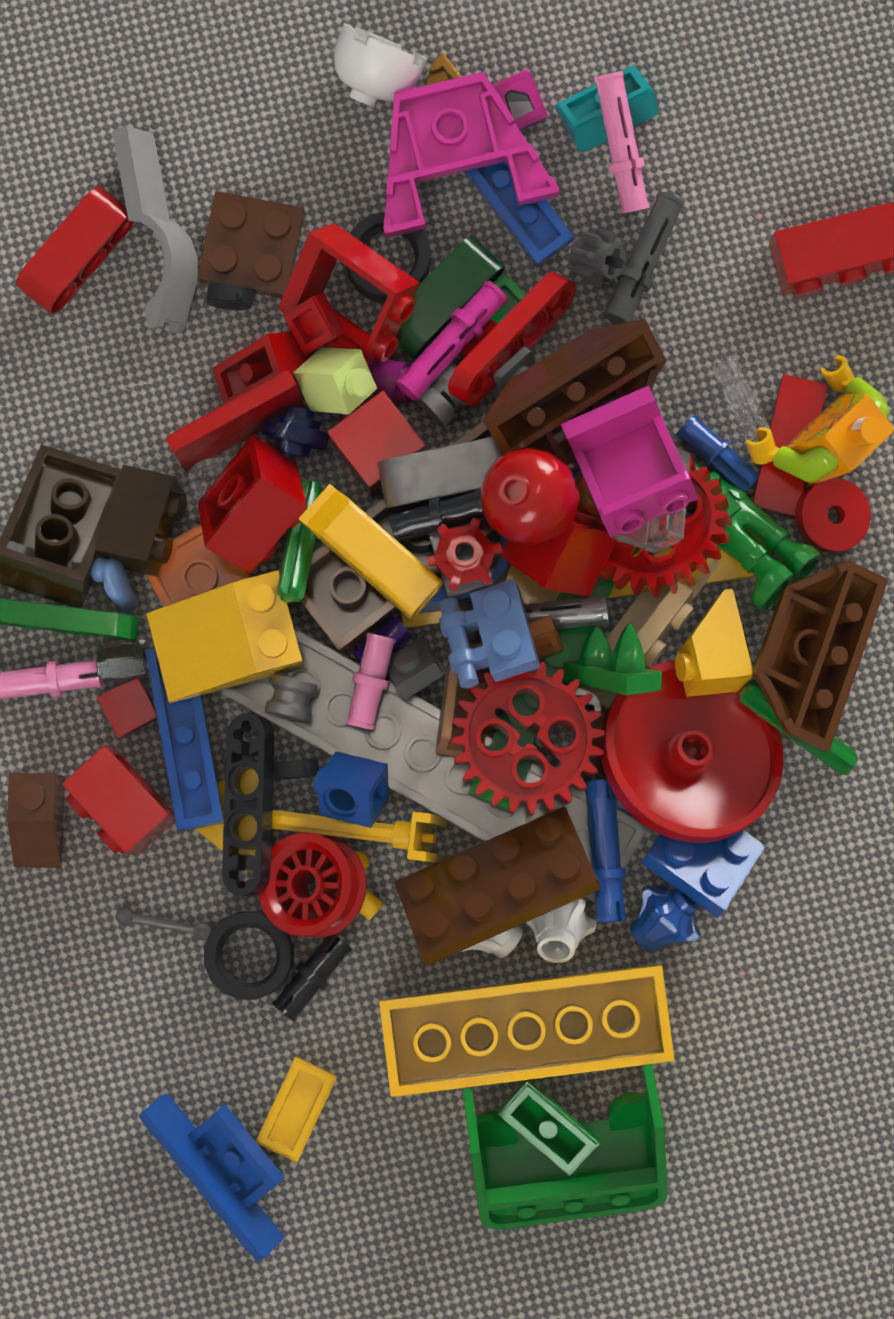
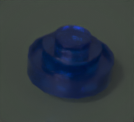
[261,406,329,458]

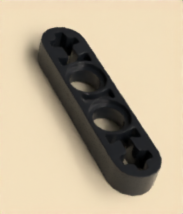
[222,713,275,897]

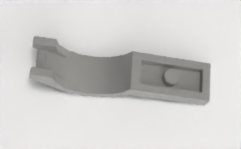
[112,126,198,334]

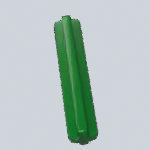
[276,480,324,603]
[739,679,858,775]

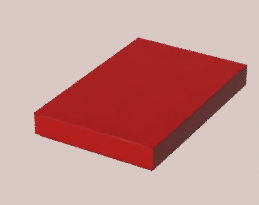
[166,370,305,472]

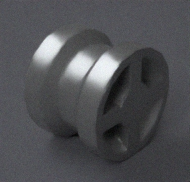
[264,675,318,722]

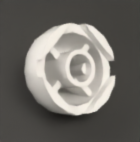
[334,23,427,107]

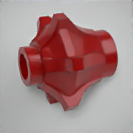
[427,518,502,592]

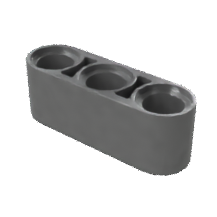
[377,437,502,508]

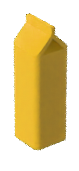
[298,484,443,620]

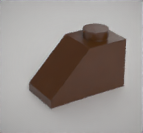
[7,773,65,868]

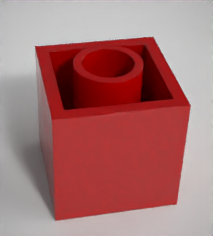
[327,391,426,498]
[499,504,620,597]

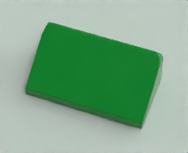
[498,1080,601,1176]

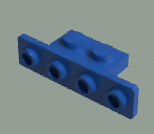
[139,1093,285,1262]

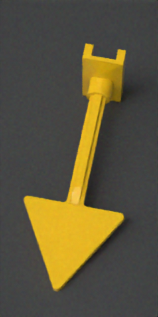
[170,769,447,873]

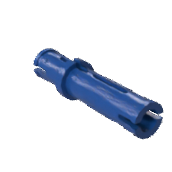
[585,780,626,923]

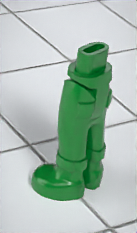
[688,462,822,611]

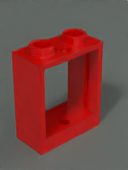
[278,223,420,367]

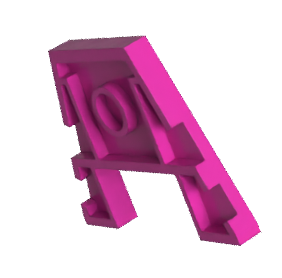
[383,72,559,239]

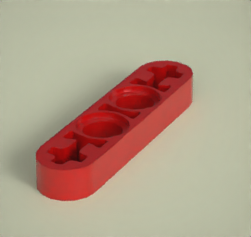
[448,271,576,406]

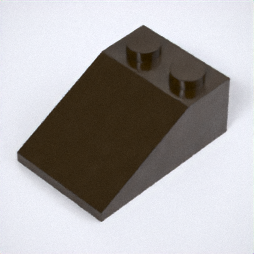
[0,444,121,608]

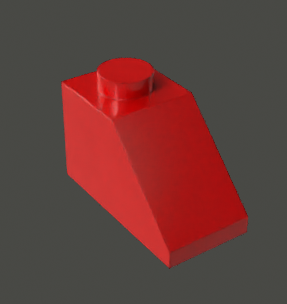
[212,332,315,405]

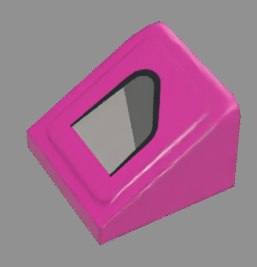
[492,69,548,131]

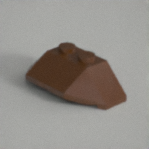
[483,319,666,464]
[752,560,888,752]

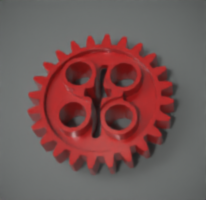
[582,457,732,597]
[450,662,605,816]

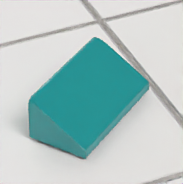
[555,65,659,153]

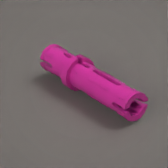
[395,281,508,401]

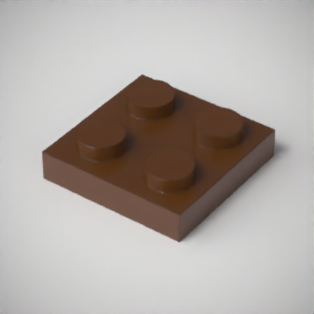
[198,191,305,298]

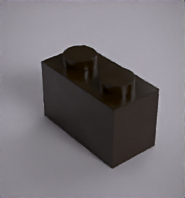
[95,465,187,577]

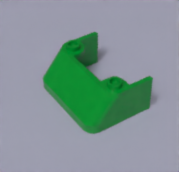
[463,1064,668,1230]

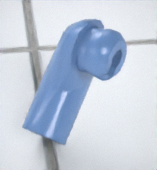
[91,557,139,613]

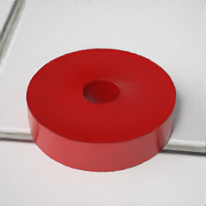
[795,478,871,553]

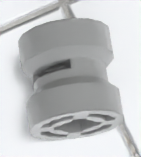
[417,365,467,427]

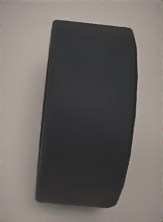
[346,212,431,304]
[204,911,294,1000]

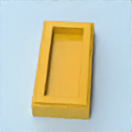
[256,1056,338,1163]

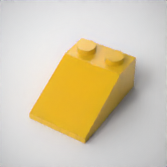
[146,570,305,703]

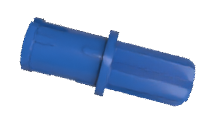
[675,414,759,492]

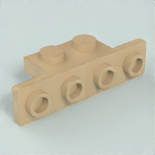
[578,560,718,709]

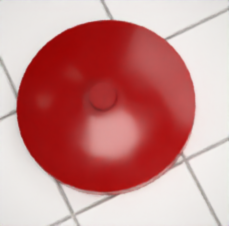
[600,660,784,843]

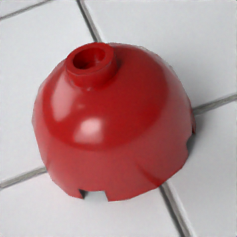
[480,448,579,546]

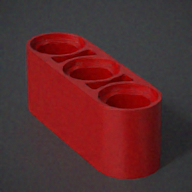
[15,186,134,315]

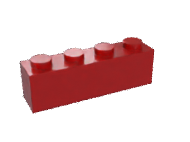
[769,201,894,297]

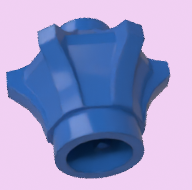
[630,884,701,953]

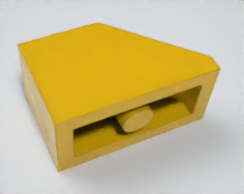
[675,589,753,697]

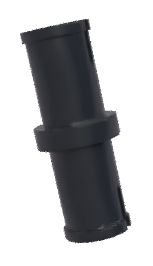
[390,489,487,543]
[271,935,353,1022]

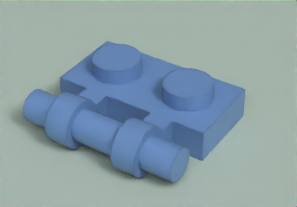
[439,579,541,688]

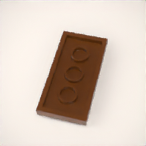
[394,806,601,966]

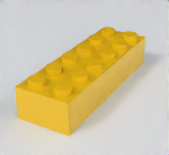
[379,964,675,1097]

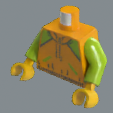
[745,355,894,485]

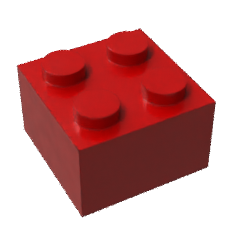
[198,434,307,574]
[62,745,175,855]

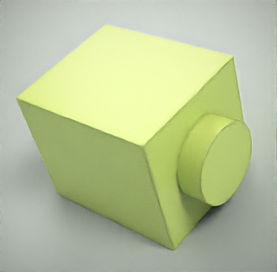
[293,347,377,414]

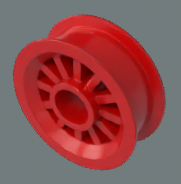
[258,832,367,938]

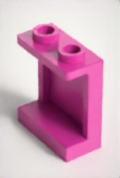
[561,385,698,537]

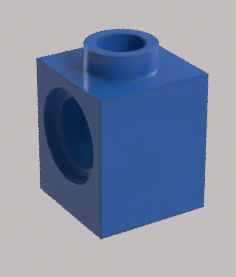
[313,751,389,828]

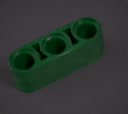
[396,235,505,360]

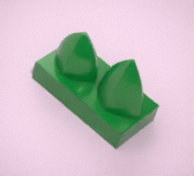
[562,623,662,695]

